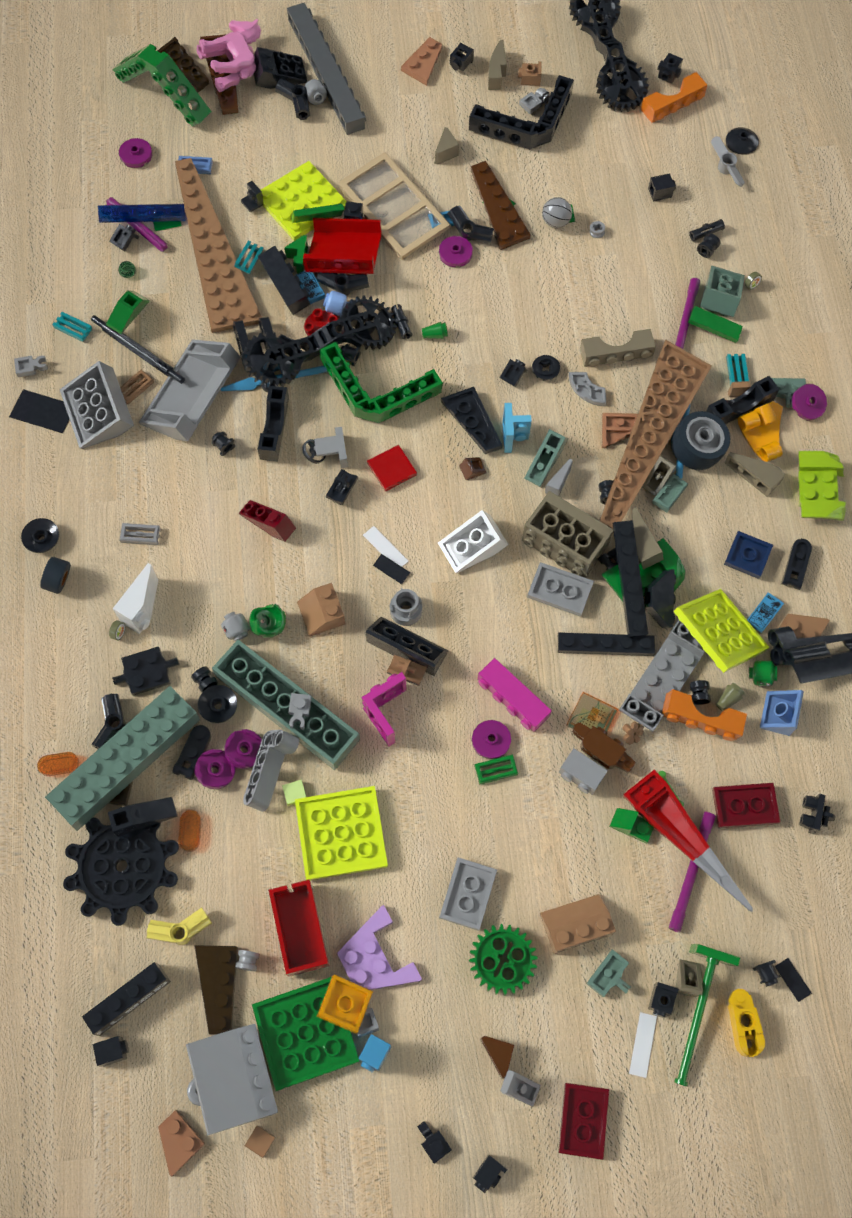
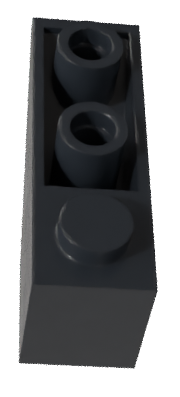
[108,797,178,837]

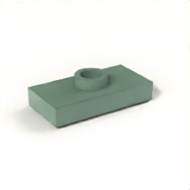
[652,474,688,512]

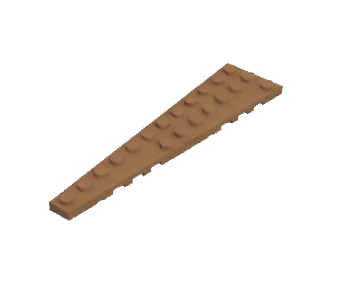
[599,340,712,533]

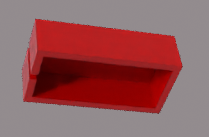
[268,879,329,977]

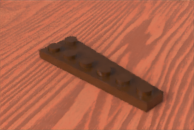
[200,34,239,115]
[471,160,531,250]

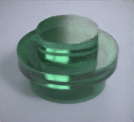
[118,261,136,278]

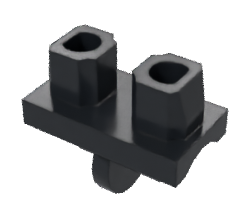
[326,469,358,505]
[799,794,835,834]

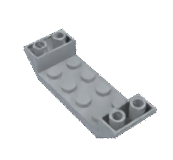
[619,620,705,732]

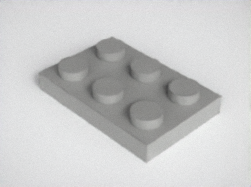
[527,562,594,617]
[439,857,497,931]

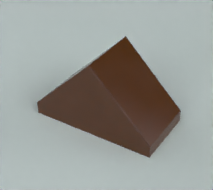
[480,1036,514,1079]

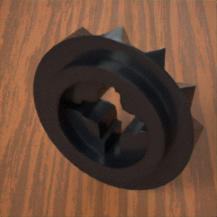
[532,355,560,381]

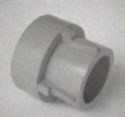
[390,588,422,626]

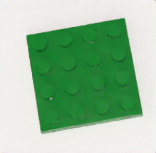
[252,977,360,1091]

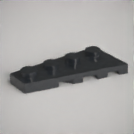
[441,387,502,455]

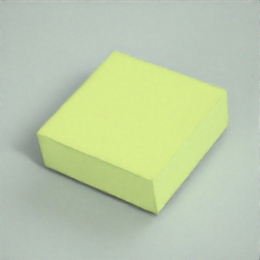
[282,780,306,806]

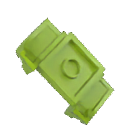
[798,451,846,520]

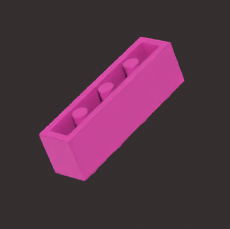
[477,658,552,732]

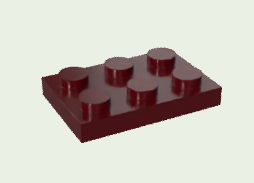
[712,783,780,829]
[558,1083,609,1160]

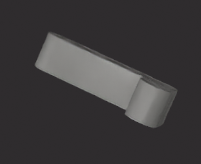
[243,729,299,812]

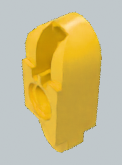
[728,989,765,1057]

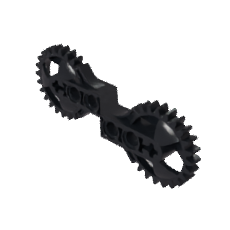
[569,0,649,112]
[242,295,397,388]

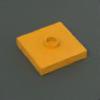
[317,974,373,1034]

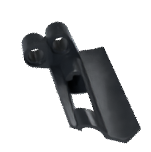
[768,626,852,684]

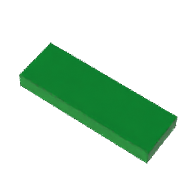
[291,204,344,223]
[688,306,743,343]

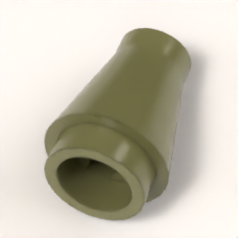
[716,683,744,711]

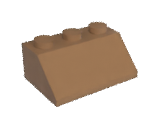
[540,894,616,954]

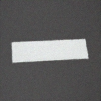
[363,526,408,567]
[629,1012,657,1078]

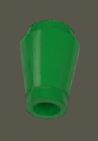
[422,322,448,339]

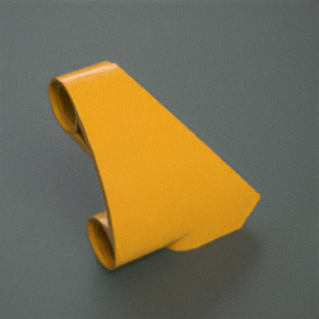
[738,401,783,462]

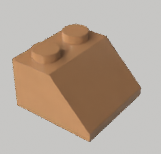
[297,583,346,637]

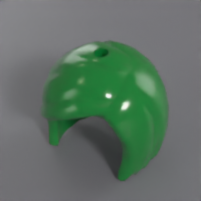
[249,604,286,638]

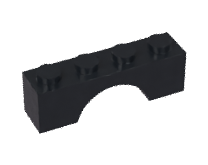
[706,375,780,424]
[257,386,289,462]

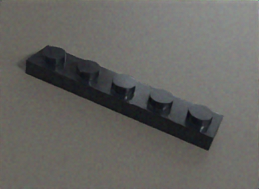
[557,632,655,656]

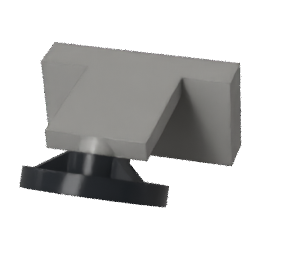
[302,427,348,468]

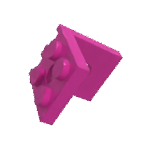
[361,672,407,747]

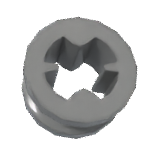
[590,221,605,238]

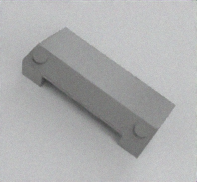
[139,339,241,441]

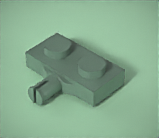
[772,378,806,408]
[586,949,631,997]

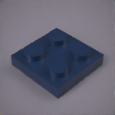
[724,531,773,579]

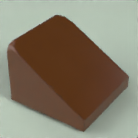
[459,457,487,480]

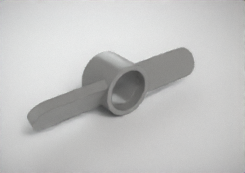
[711,136,745,187]

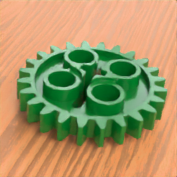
[469,924,538,996]

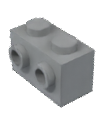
[559,748,608,795]

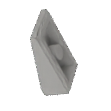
[545,459,573,496]

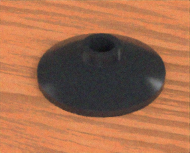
[726,127,759,155]
[21,518,59,553]
[198,685,237,723]

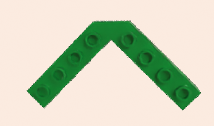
[112,44,212,127]
[320,342,443,423]

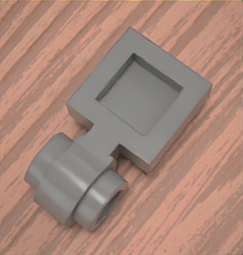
[519,88,550,114]

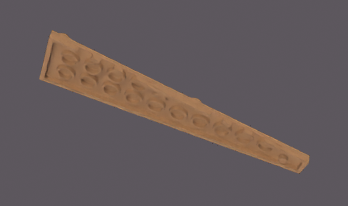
[175,158,262,333]

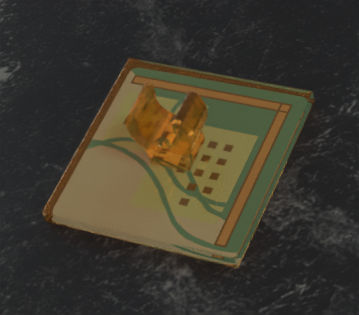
[566,692,618,732]

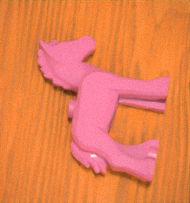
[197,19,261,92]

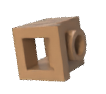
[518,61,542,86]

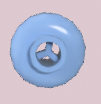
[323,291,349,316]

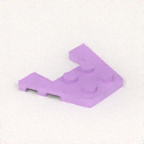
[337,905,422,990]

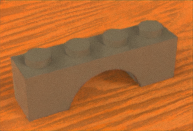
[580,329,656,367]

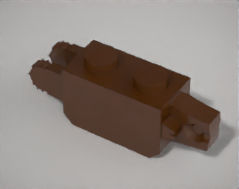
[572,722,636,773]

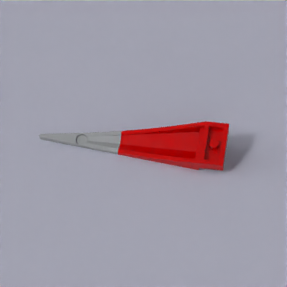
[623,769,753,912]

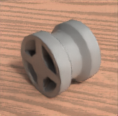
[235,950,260,971]

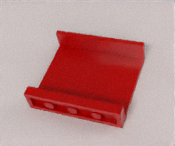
[303,218,382,274]

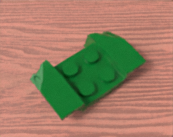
[602,538,685,602]

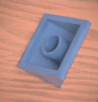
[760,690,804,736]

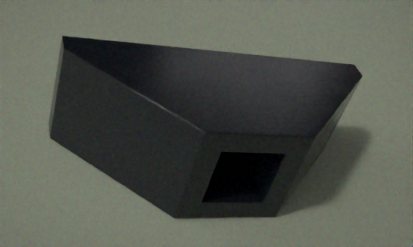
[644,569,676,628]

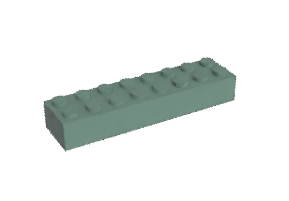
[212,640,360,770]
[45,686,200,831]

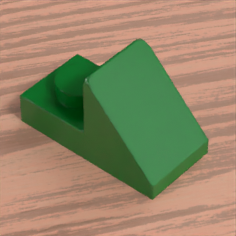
[284,235,308,274]
[609,808,654,844]

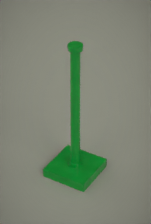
[674,944,740,1087]

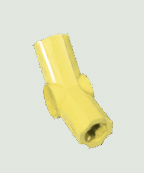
[147,908,212,945]

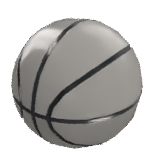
[542,197,572,228]

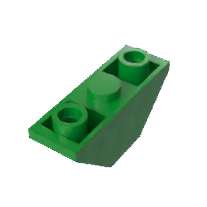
[106,290,149,334]

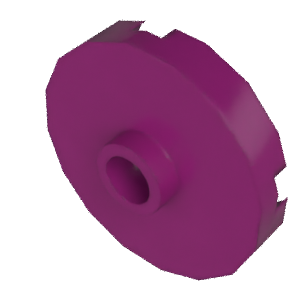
[119,138,153,168]
[439,236,473,267]
[792,384,827,420]
[472,720,511,760]
[224,729,262,769]
[195,749,235,789]

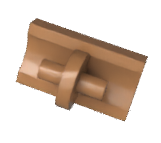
[387,655,427,686]

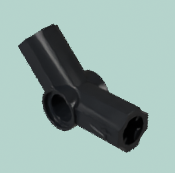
[275,79,310,120]
[448,205,494,244]
[317,272,369,296]
[91,693,126,749]

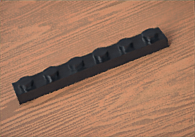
[612,520,648,637]

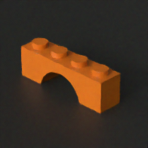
[641,72,707,123]
[661,689,747,741]

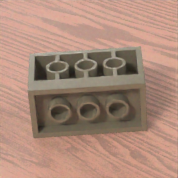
[522,491,613,578]

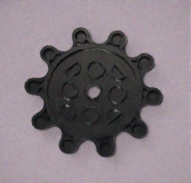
[63,807,179,926]

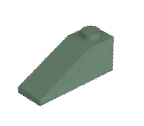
[524,429,568,487]

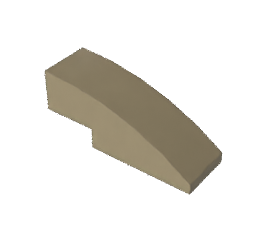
[488,40,507,90]

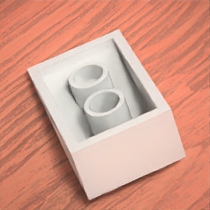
[438,510,509,573]
[113,563,158,634]

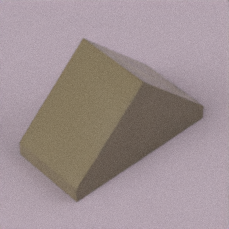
[435,127,459,164]
[642,456,676,496]
[675,959,703,997]

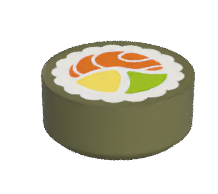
[745,272,762,290]
[109,620,126,641]

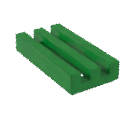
[474,755,518,785]

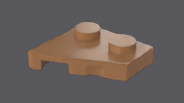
[779,614,830,639]

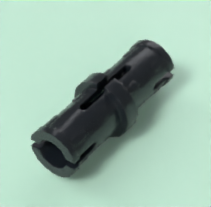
[689,219,725,242]
[391,304,412,339]

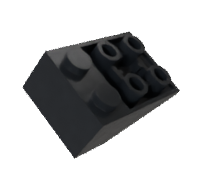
[253,47,307,89]

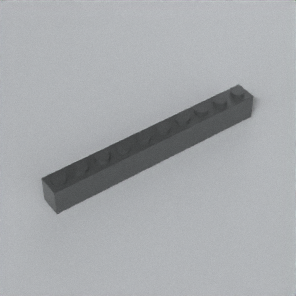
[287,2,366,135]

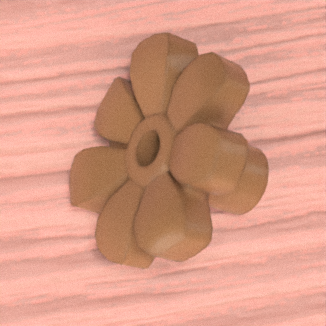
[623,721,644,745]

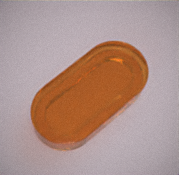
[37,752,79,776]
[178,810,201,852]

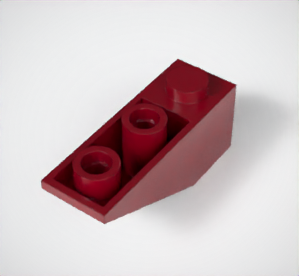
[239,500,296,542]

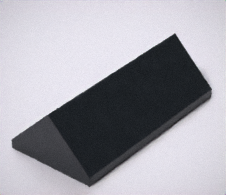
[366,617,448,676]

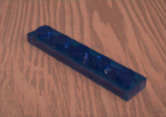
[98,204,185,223]

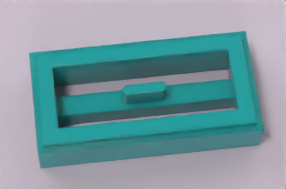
[234,240,264,274]
[52,312,92,342]
[726,354,749,386]

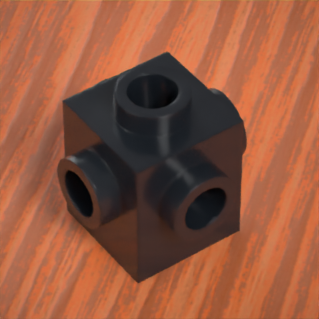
[657,53,683,84]

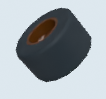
[40,557,71,594]

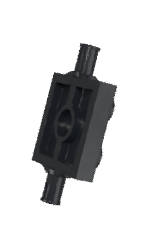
[112,646,179,696]

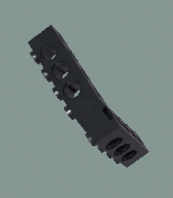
[469,75,574,149]

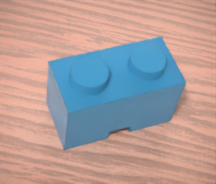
[358,1034,391,1073]

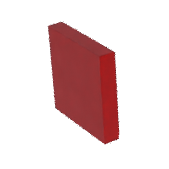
[367,444,417,492]

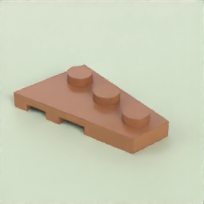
[401,37,442,86]

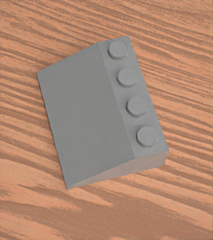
[60,361,134,449]
[186,1024,278,1136]

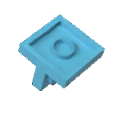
[502,403,532,453]

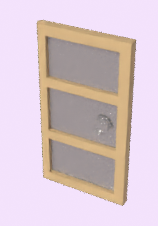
[337,152,451,260]

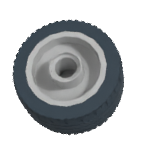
[671,411,731,470]

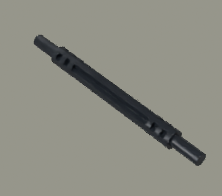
[91,315,185,384]

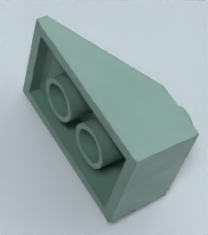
[700,266,745,317]

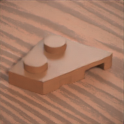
[602,413,638,448]
[158,1110,205,1177]

